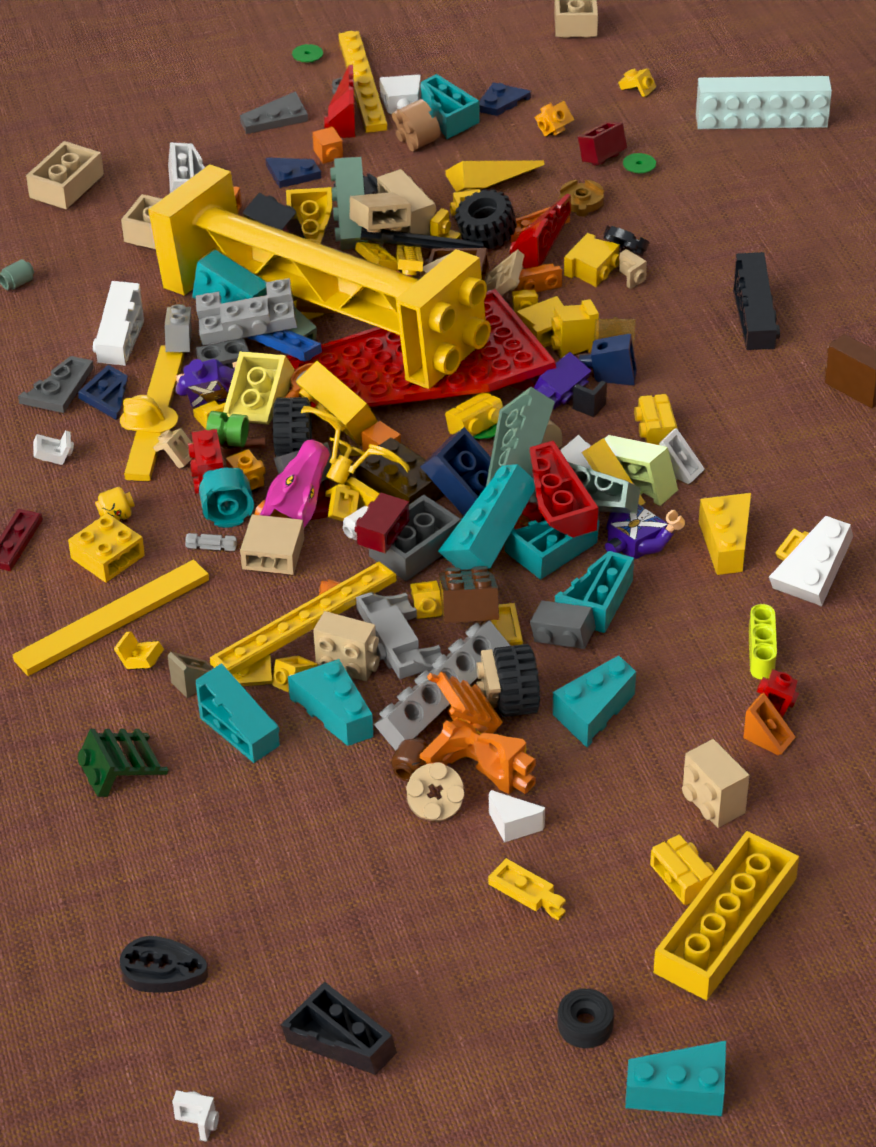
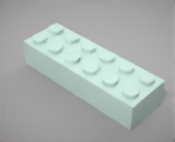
[696,76,832,129]

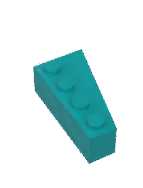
[438,464,535,570]

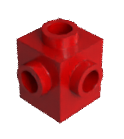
[756,669,799,718]

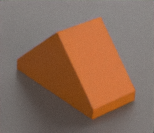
[743,693,795,755]

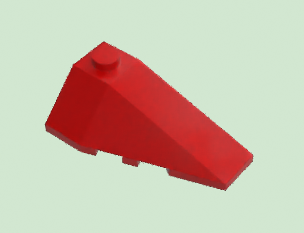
[324,64,355,138]
[510,194,571,269]
[530,440,598,538]

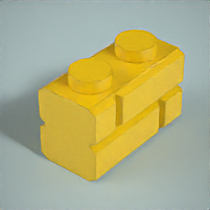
[445,392,503,436]
[634,394,678,445]
[650,835,715,905]

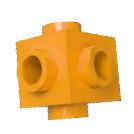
[535,101,574,136]
[226,449,266,490]

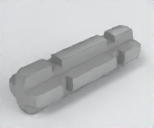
[185,533,237,551]

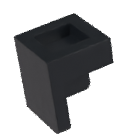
[572,381,607,418]

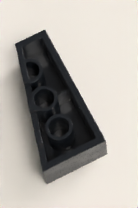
[733,252,780,350]

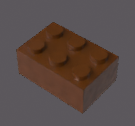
[439,566,499,623]

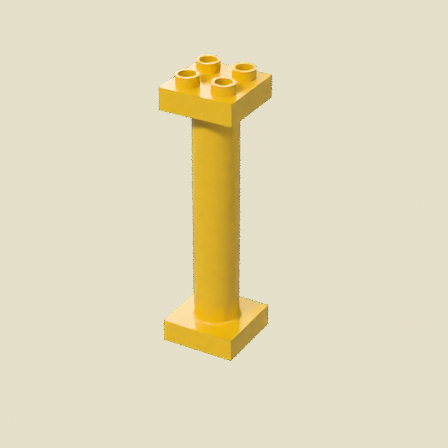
[148,164,491,389]

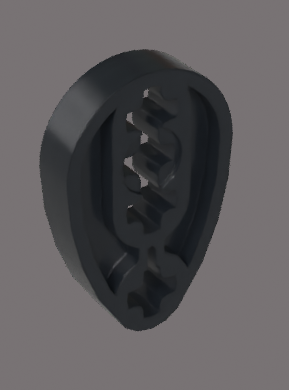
[120,936,208,993]

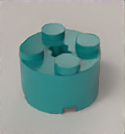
[199,468,254,528]

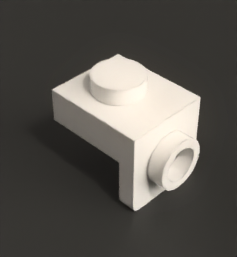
[33,430,74,465]
[173,1090,219,1141]

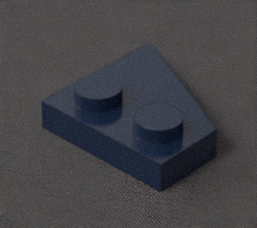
[479,82,531,116]
[265,158,321,188]
[78,365,128,420]

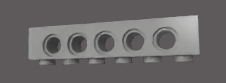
[374,620,510,750]

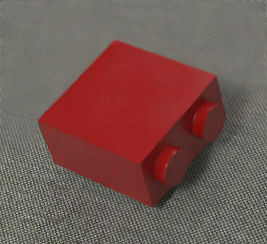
[188,429,224,494]

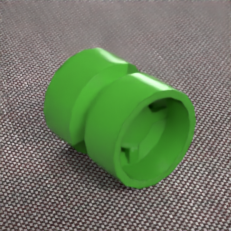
[206,411,249,447]

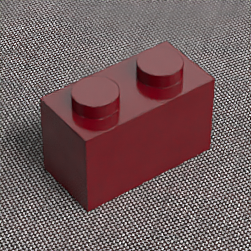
[578,121,627,165]
[354,493,409,554]

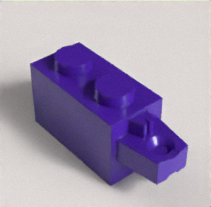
[534,352,591,410]

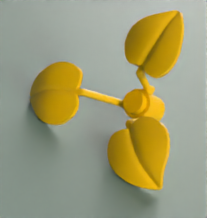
[301,406,410,485]

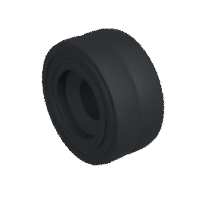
[557,988,614,1048]

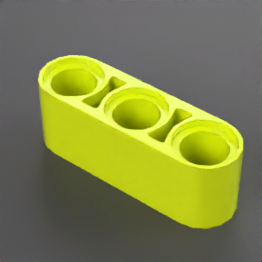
[749,604,777,679]

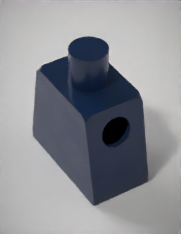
[579,334,637,385]

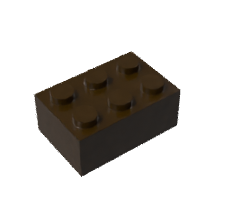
[355,437,445,505]

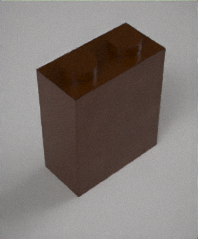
[825,334,876,408]

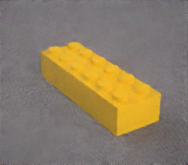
[653,831,799,1001]

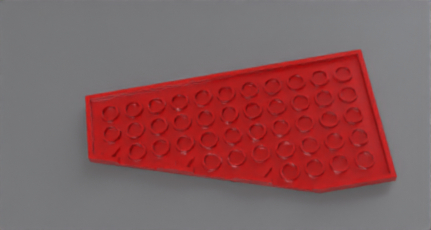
[272,289,556,419]

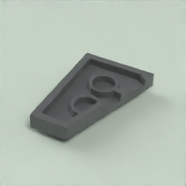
[240,91,308,134]
[18,356,94,413]

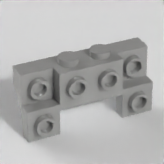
[196,278,297,345]
[356,592,442,679]

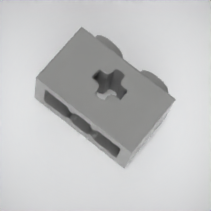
[165,304,192,352]

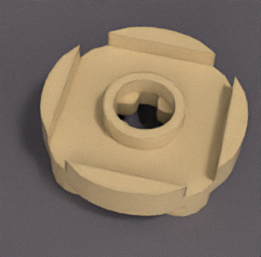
[407,762,464,822]

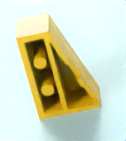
[296,361,378,446]
[699,493,751,575]

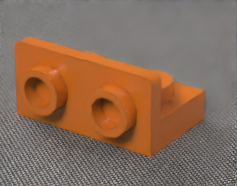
[514,263,562,292]

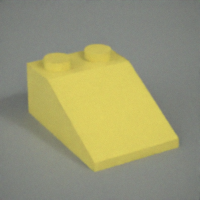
[223,352,294,424]

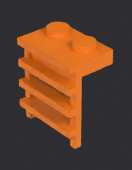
[427,672,503,734]

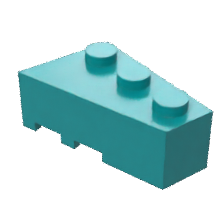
[421,74,479,139]
[192,250,267,304]
[504,520,599,580]
[555,551,634,633]
[552,655,636,748]
[288,659,374,746]
[196,663,280,763]
[625,1041,726,1116]

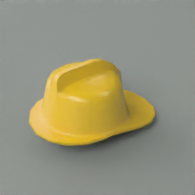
[120,395,178,433]

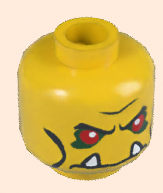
[95,487,135,521]

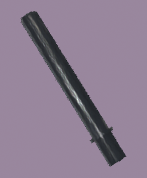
[360,227,484,249]

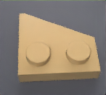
[476,649,501,708]

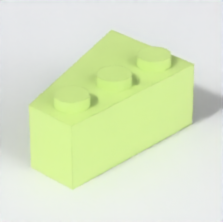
[604,435,678,506]

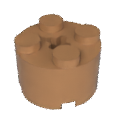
[392,99,440,152]

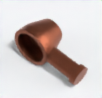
[220,436,266,460]

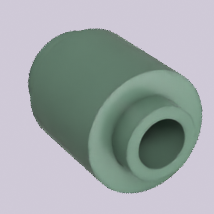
[0,259,34,290]

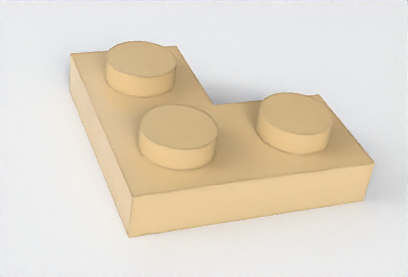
[486,249,524,296]

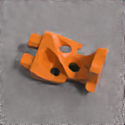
[420,718,536,794]

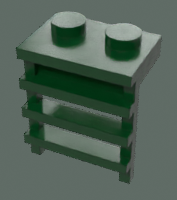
[77,729,169,797]

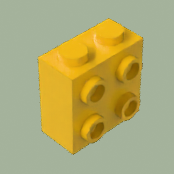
[68,513,145,583]

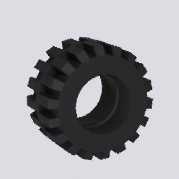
[455,190,517,249]
[273,397,312,457]
[493,644,540,717]

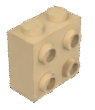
[350,192,411,233]
[240,515,304,575]
[313,611,380,681]

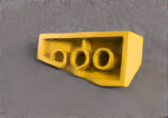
[445,160,544,192]
[286,187,333,244]

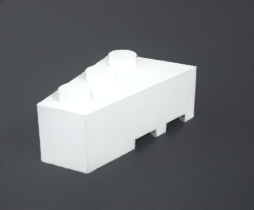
[168,142,205,193]
[93,281,144,366]
[769,516,853,606]

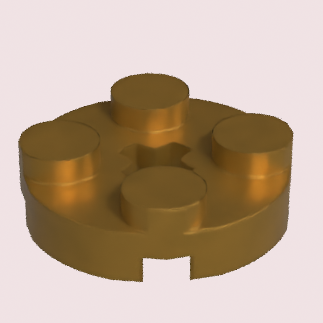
[559,180,604,217]

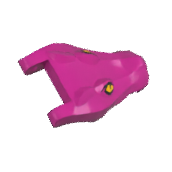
[260,439,330,528]

